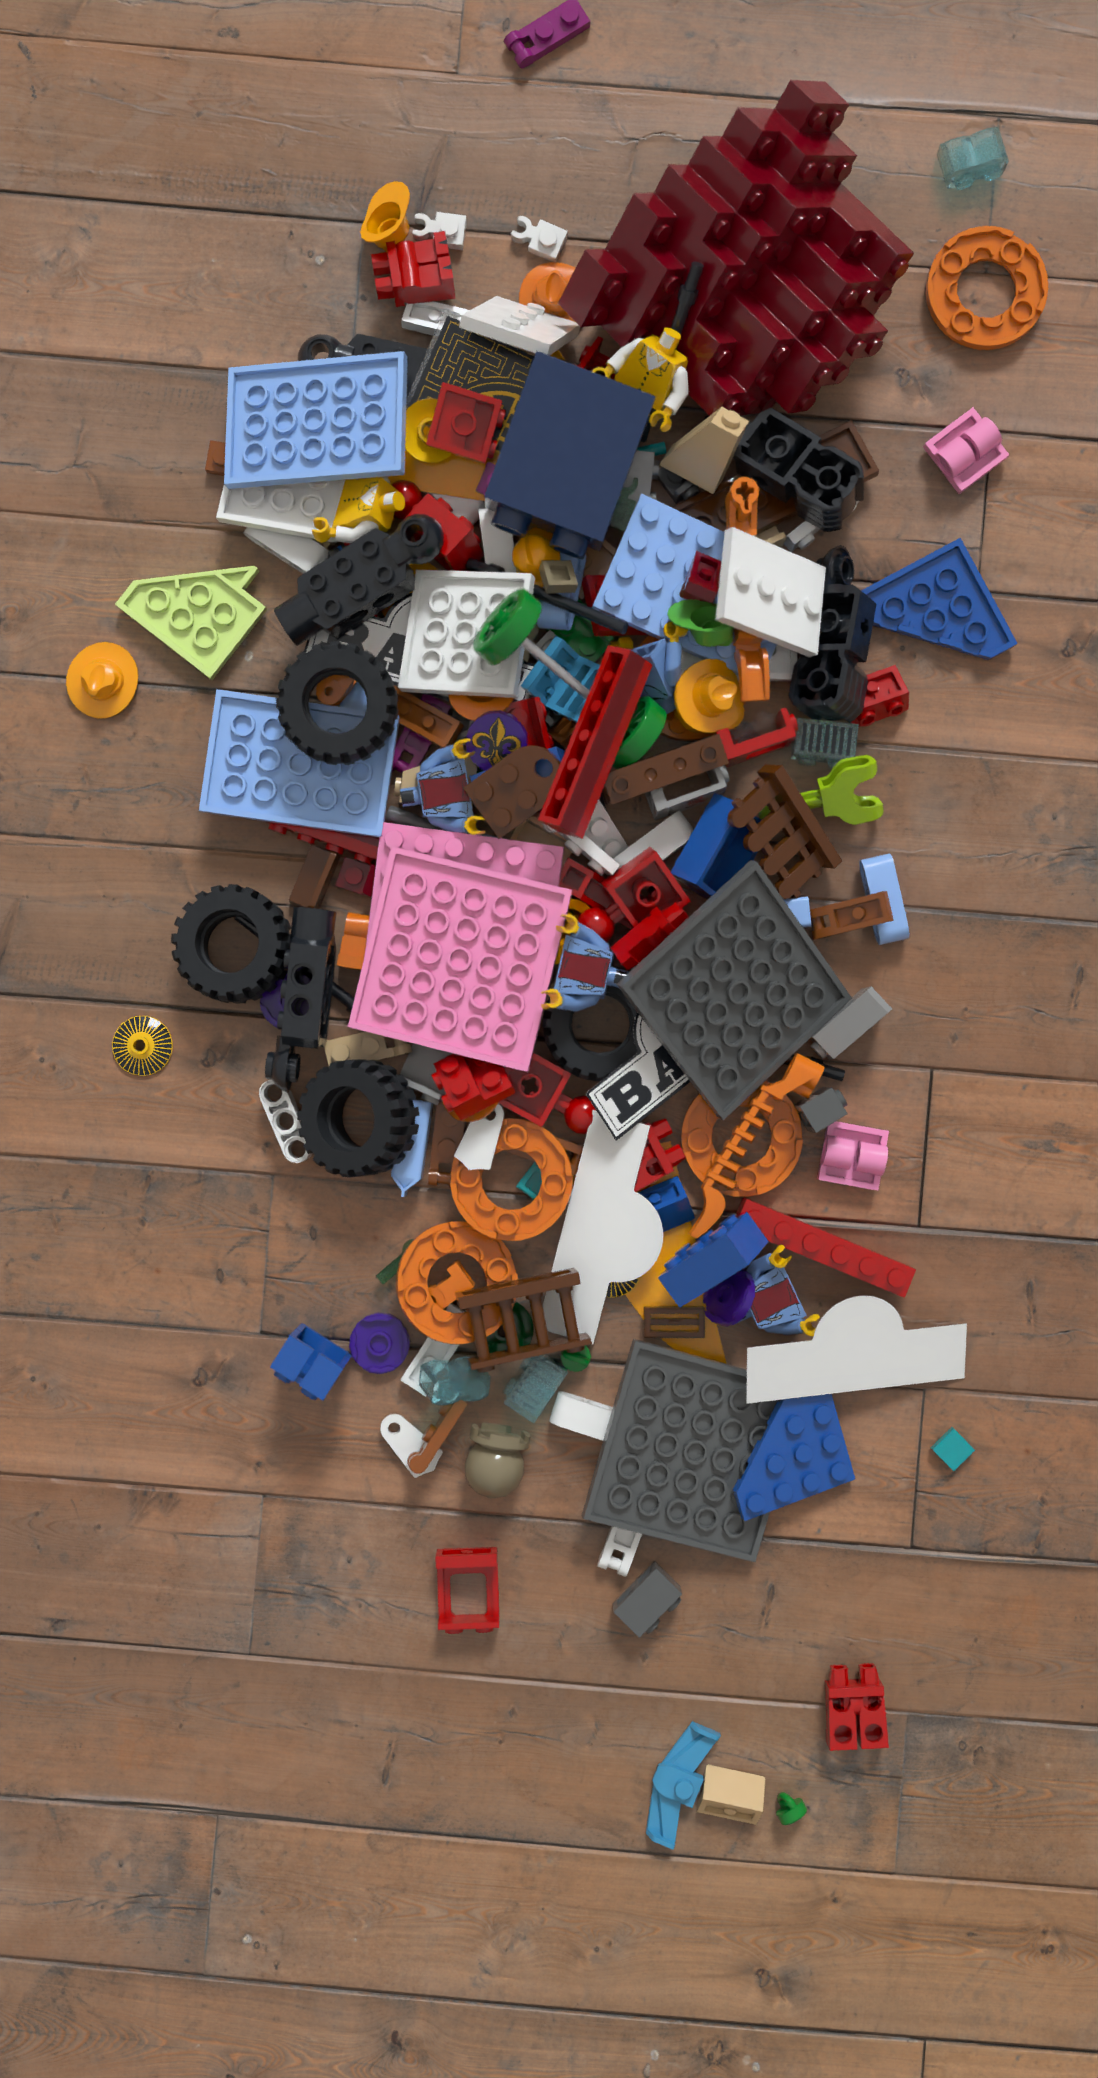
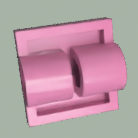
[923,407,1009,494]
[817,1121,889,1191]

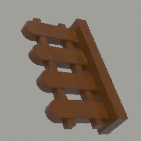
[727,764,842,899]

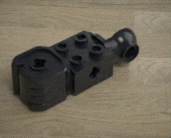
[704,408,864,532]
[788,545,877,723]

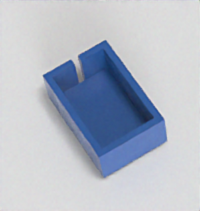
[671,793,761,899]
[658,1212,769,1308]
[270,1323,352,1400]

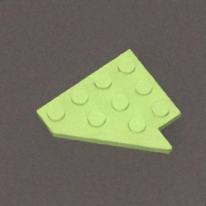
[115,566,267,680]

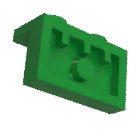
[545,600,614,663]

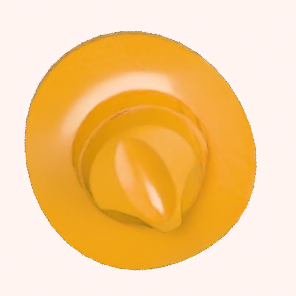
[66,642,139,719]
[674,659,744,733]

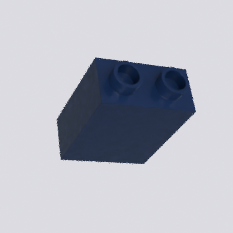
[484,351,656,559]

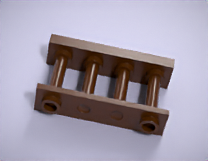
[602,734,729,805]
[455,1268,592,1372]

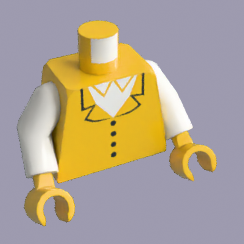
[592,328,688,432]
[312,476,405,544]

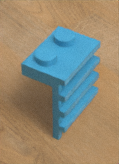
[521,636,600,724]

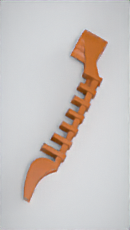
[725,477,770,703]
[688,1053,824,1239]

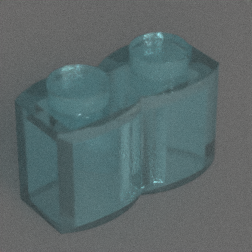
[937,127,1009,190]
[419,1356,491,1405]

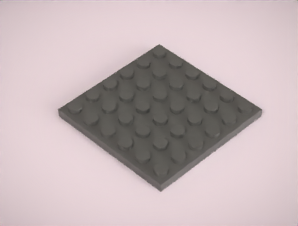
[616,860,852,1120]
[581,1339,781,1562]

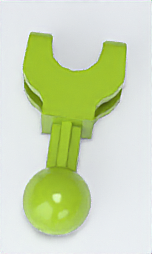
[758,755,884,825]

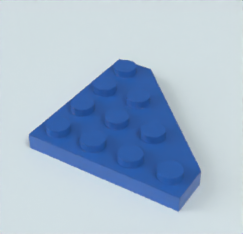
[861,538,1018,660]
[733,1394,855,1521]

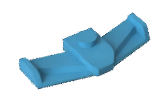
[646,1721,721,1850]

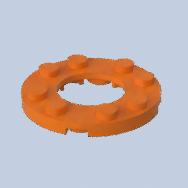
[926,226,1048,350]
[681,1081,803,1197]
[450,1118,573,1241]
[396,1221,518,1344]

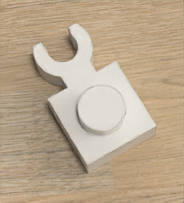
[413,212,467,250]
[511,216,568,262]

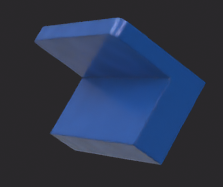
[637,1176,695,1232]

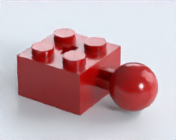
[391,480,484,571]
[577,847,691,943]
[499,1053,596,1134]

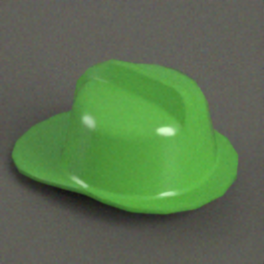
[667,600,734,647]

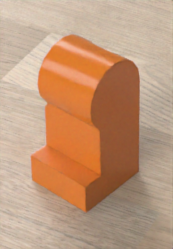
[316,675,357,706]
[337,912,370,971]
[428,1259,476,1309]

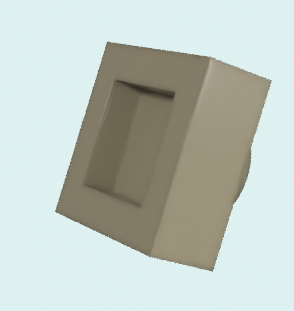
[539,560,578,593]

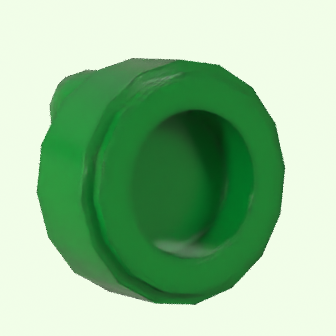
[561,1345,591,1372]
[776,1792,807,1825]

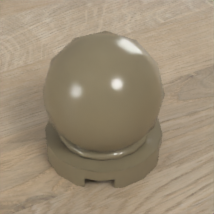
[465,1422,531,1499]

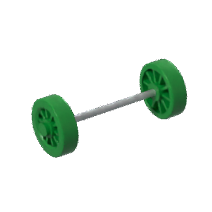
[473,588,666,770]

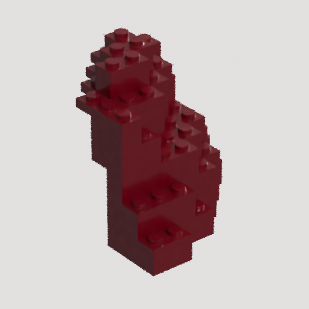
[558,80,914,416]

